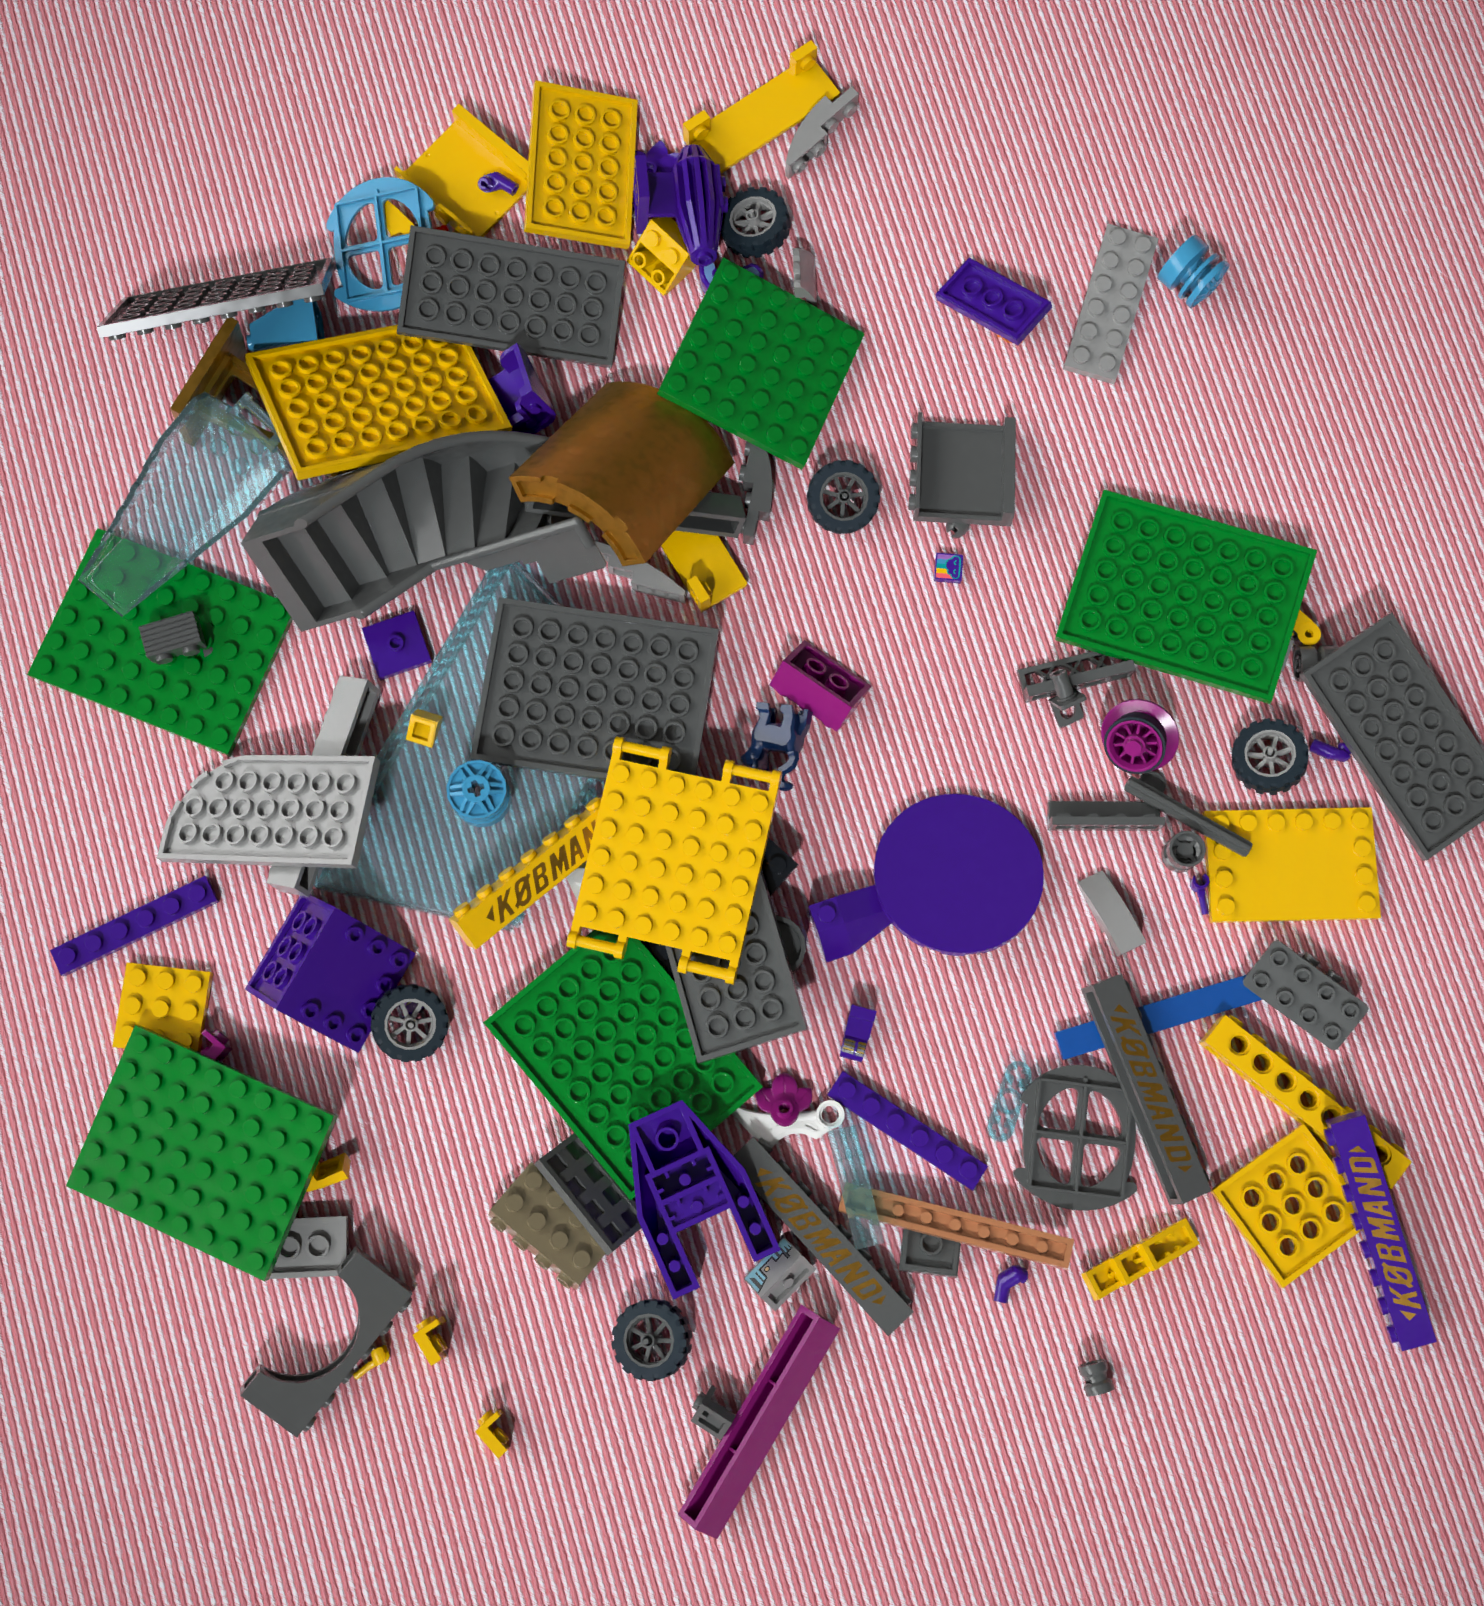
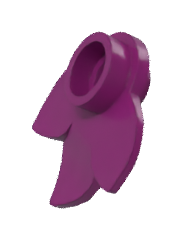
[755,1072,812,1127]

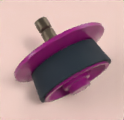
[1101,699,1179,774]

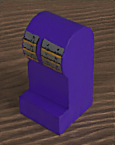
[839,1004,877,1063]

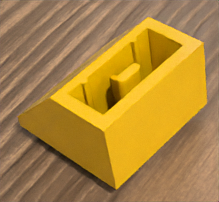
[627,217,696,296]

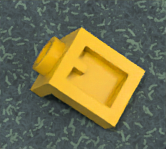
[475,1408,510,1459]

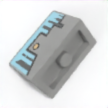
[744,1238,816,1311]

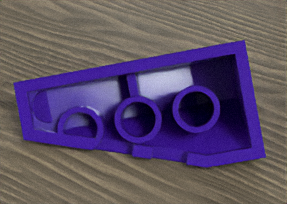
[808,885,892,963]

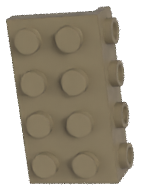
[488,1162,606,1290]

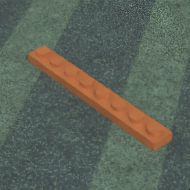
[838,1182,1074,1270]

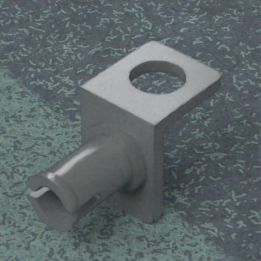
[1049,669,1087,728]

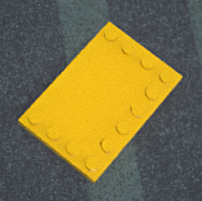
[524,80,638,250]
[1202,807,1381,923]

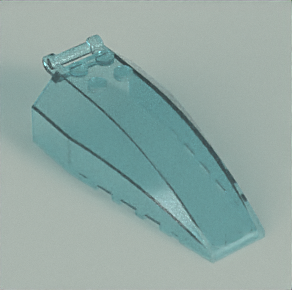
[78,392,292,617]

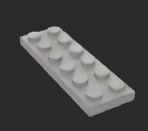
[1063,224,1159,385]

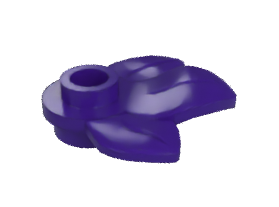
[634,140,679,173]

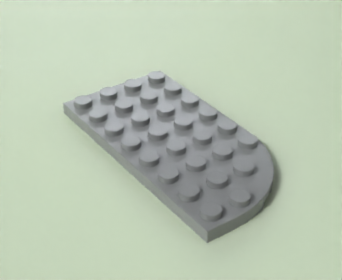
[157,755,381,869]

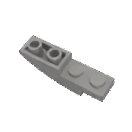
[785,86,859,179]

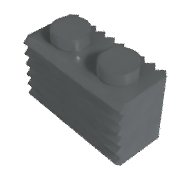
[139,610,207,665]

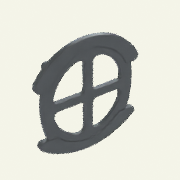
[1013,1065,1137,1211]

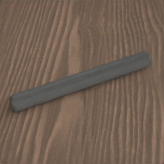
[1124,776,1253,857]

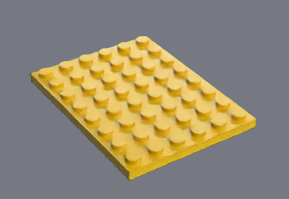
[245,325,512,480]

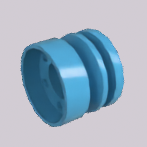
[1157,234,1230,308]
[446,760,512,827]

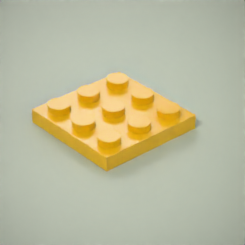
[112,962,213,1052]

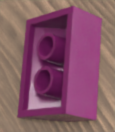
[769,640,872,732]

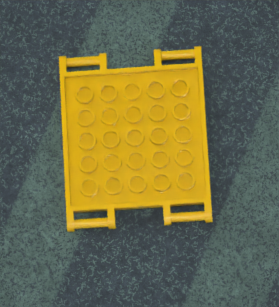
[566,736,782,985]

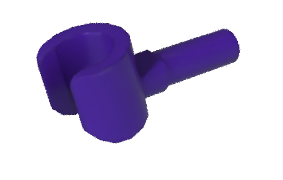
[1190,874,1209,915]

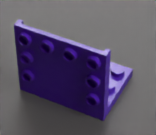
[245,895,416,1053]

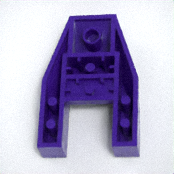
[628,1100,781,1300]

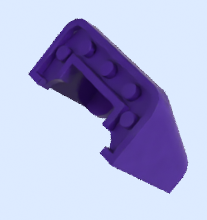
[488,343,556,434]

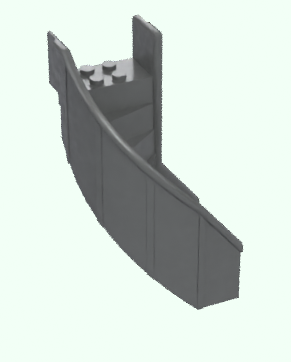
[241,430,607,632]

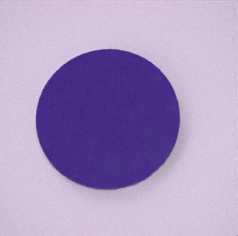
[874,794,1044,956]

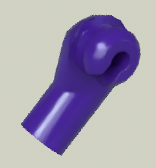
[478,172,519,196]
[1310,739,1351,762]
[993,1265,1029,1304]

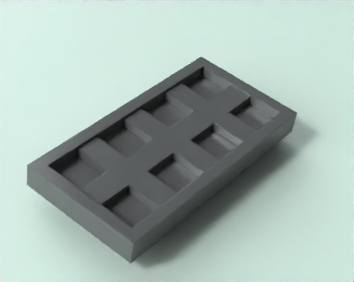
[534,1133,641,1256]

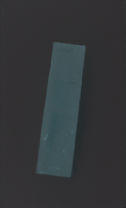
[827,1125,884,1250]

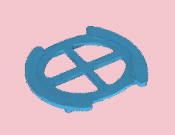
[326,177,436,312]

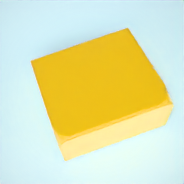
[406,709,443,748]

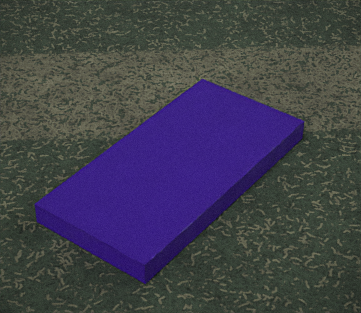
[935,257,1052,346]

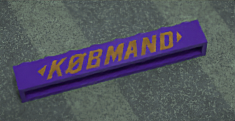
[1323,1110,1437,1351]

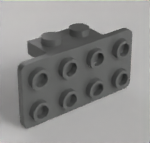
[1243,940,1369,1050]

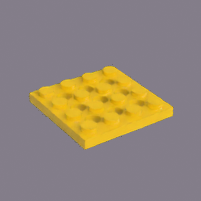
[1210,1124,1360,1288]

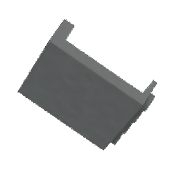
[908,412,1016,526]

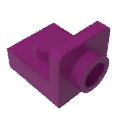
[200,1029,232,1062]

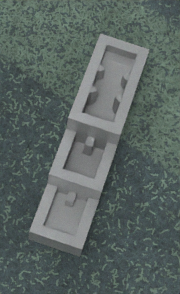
[595,541,686,604]

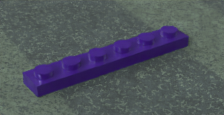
[50,876,219,977]
[827,1071,988,1191]

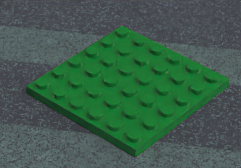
[657,257,865,470]

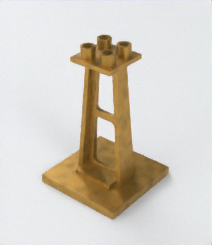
[170,318,365,478]

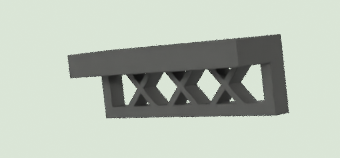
[1016,651,1136,703]
[1047,801,1165,831]

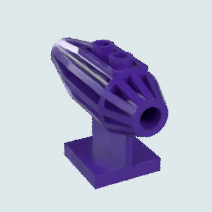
[633,144,728,266]

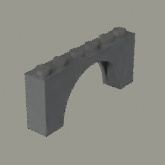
[240,1246,412,1437]

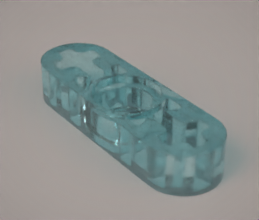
[986,1061,1031,1142]

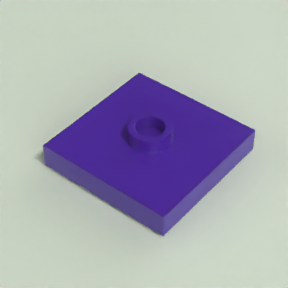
[362,610,432,681]

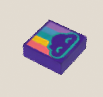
[934,552,963,584]

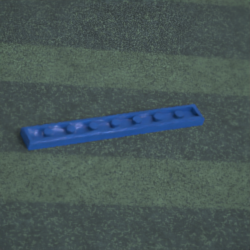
[1053,975,1263,1060]

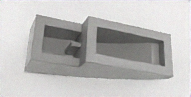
[1077,870,1146,957]

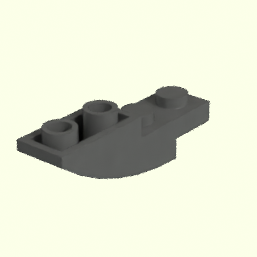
[739,441,772,545]

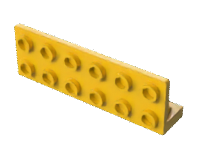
[683,40,840,174]
[661,531,747,613]

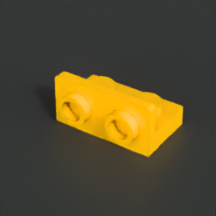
[412,1315,448,1366]

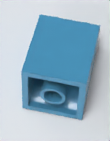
[246,299,325,352]

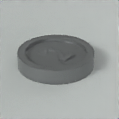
[1139,771,1166,793]

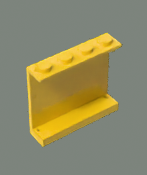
[394,104,528,237]

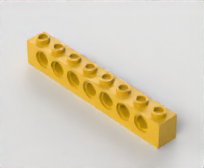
[1198,1015,1412,1189]

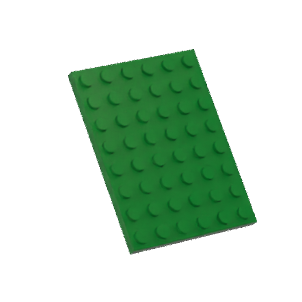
[1055,490,1317,704]
[27,528,293,757]
[483,930,763,1200]
[66,1025,338,1281]

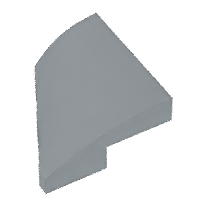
[793,248,818,308]

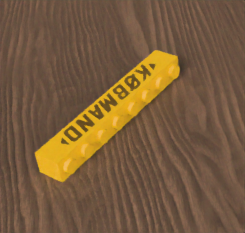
[448,797,602,949]

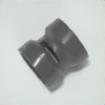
[1078,1359,1115,1397]

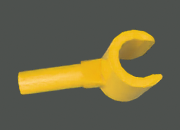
[353,1345,390,1380]

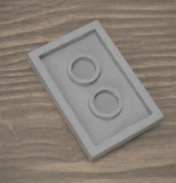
[259,1216,349,1280]

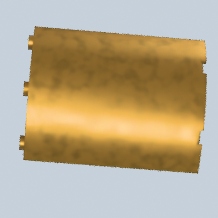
[509,381,735,566]

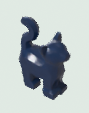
[741,702,813,791]

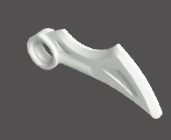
[733,1100,845,1148]

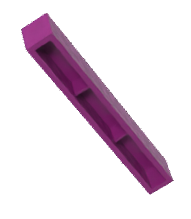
[678,1304,840,1539]

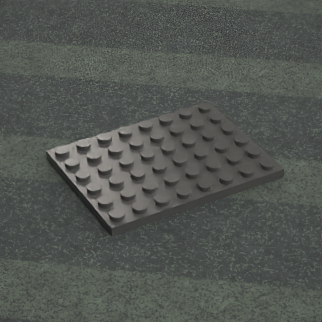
[97,257,335,341]
[470,597,719,781]

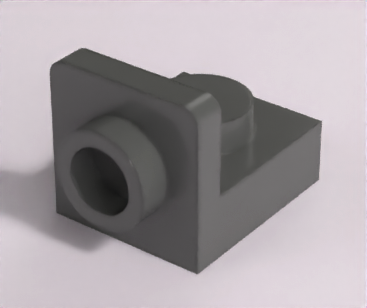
[691,1385,736,1440]

